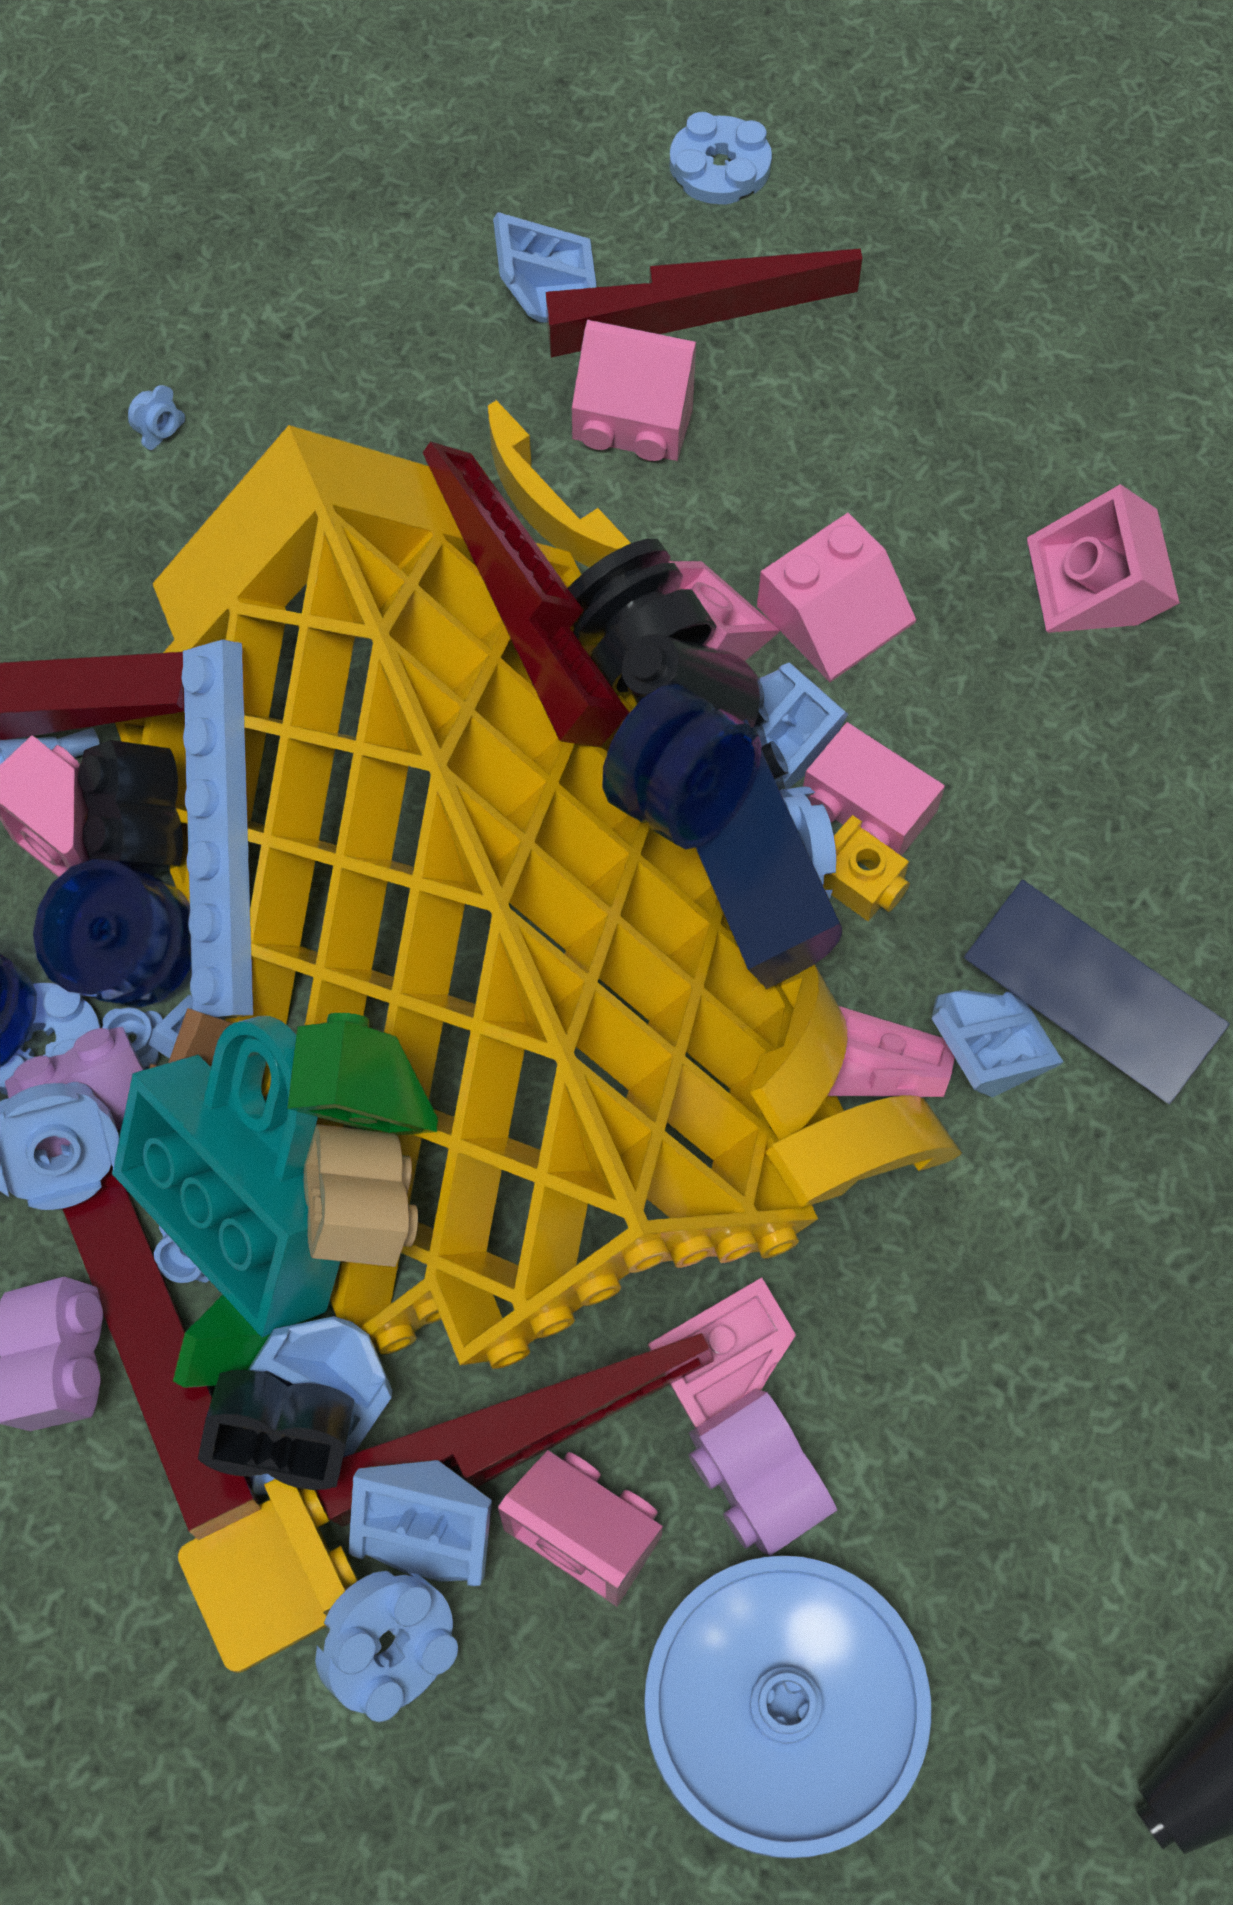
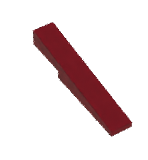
[546,248,863,358]
[422,441,629,748]
[0,652,184,740]
[62,1167,261,1540]
[316,1333,714,1527]

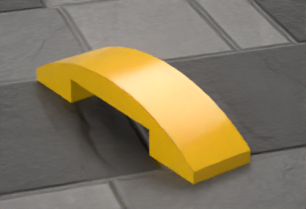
[488,400,631,568]
[750,964,848,1141]
[765,1095,962,1208]

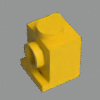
[823,815,910,922]

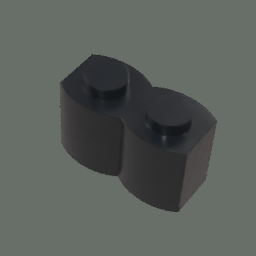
[78,740,183,875]
[198,1370,355,1490]

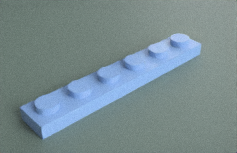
[181,639,253,1019]

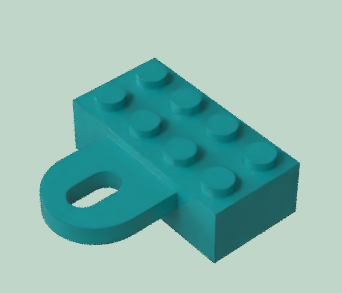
[112,1015,340,1337]

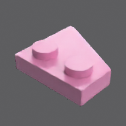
[827,1006,955,1097]
[648,1277,796,1428]

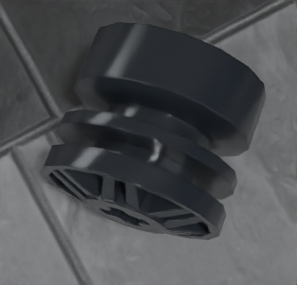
[567,539,717,696]

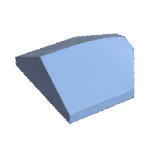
[493,212,597,323]
[759,663,848,789]
[931,990,1063,1097]
[248,1316,393,1457]
[349,1460,492,1586]

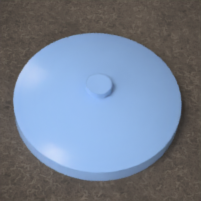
[644,1556,931,1859]

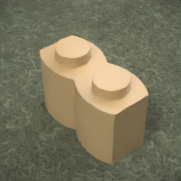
[304,1124,418,1267]

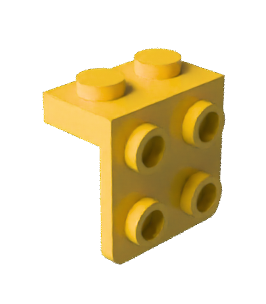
[178,1479,358,1673]

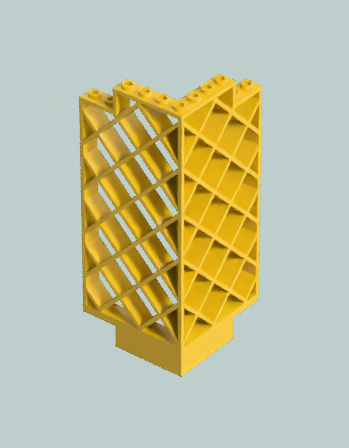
[115,425,844,1369]

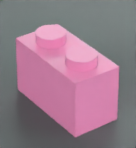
[803,722,945,856]

